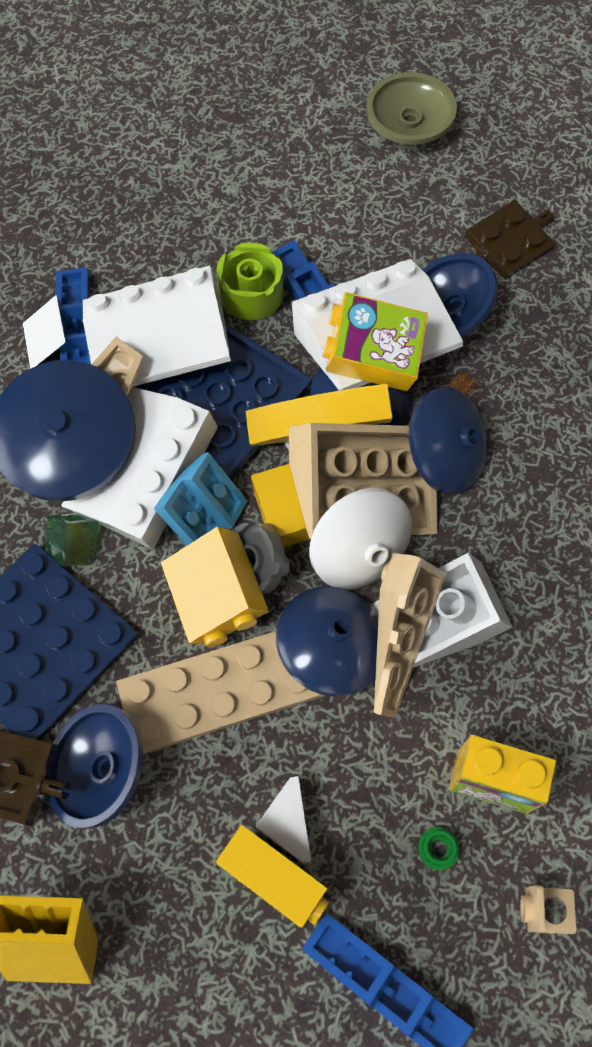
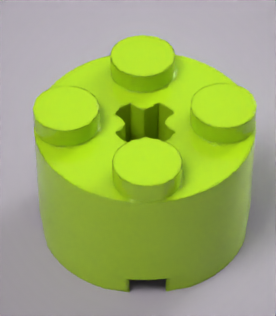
[217,243,284,320]

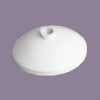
[309,488,412,589]

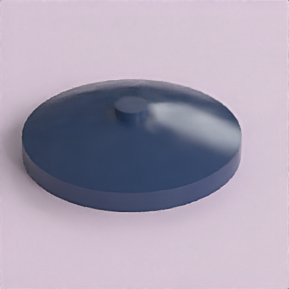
[0,360,136,501]

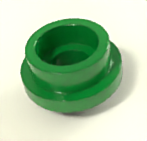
[418,827,460,871]

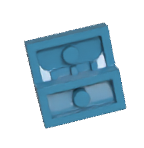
[154,453,248,546]

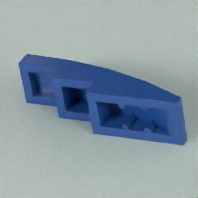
[271,240,334,301]
[55,267,91,365]
[301,913,475,1047]

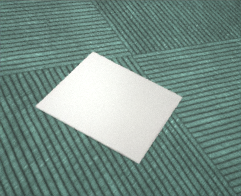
[23,295,65,368]

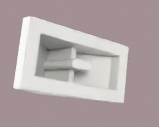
[255,776,311,865]

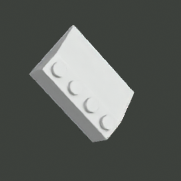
[292,259,463,391]
[83,266,231,387]
[61,387,218,549]

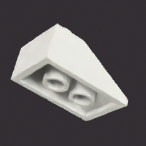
[371,553,512,668]

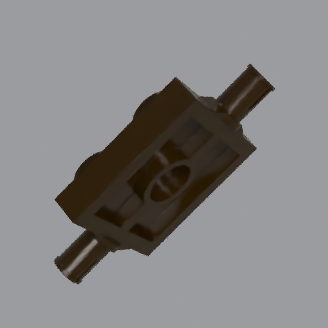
[465,200,555,279]
[0,731,71,827]

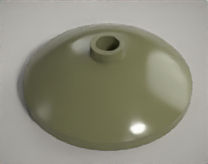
[366,72,457,145]

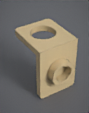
[520,885,576,934]

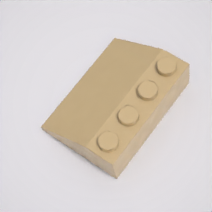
[289,423,437,538]

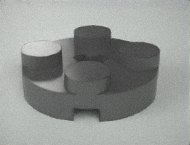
[232,523,290,596]

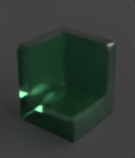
[46,513,98,567]

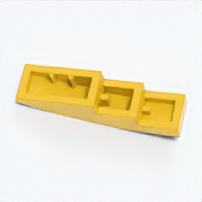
[246,384,392,446]

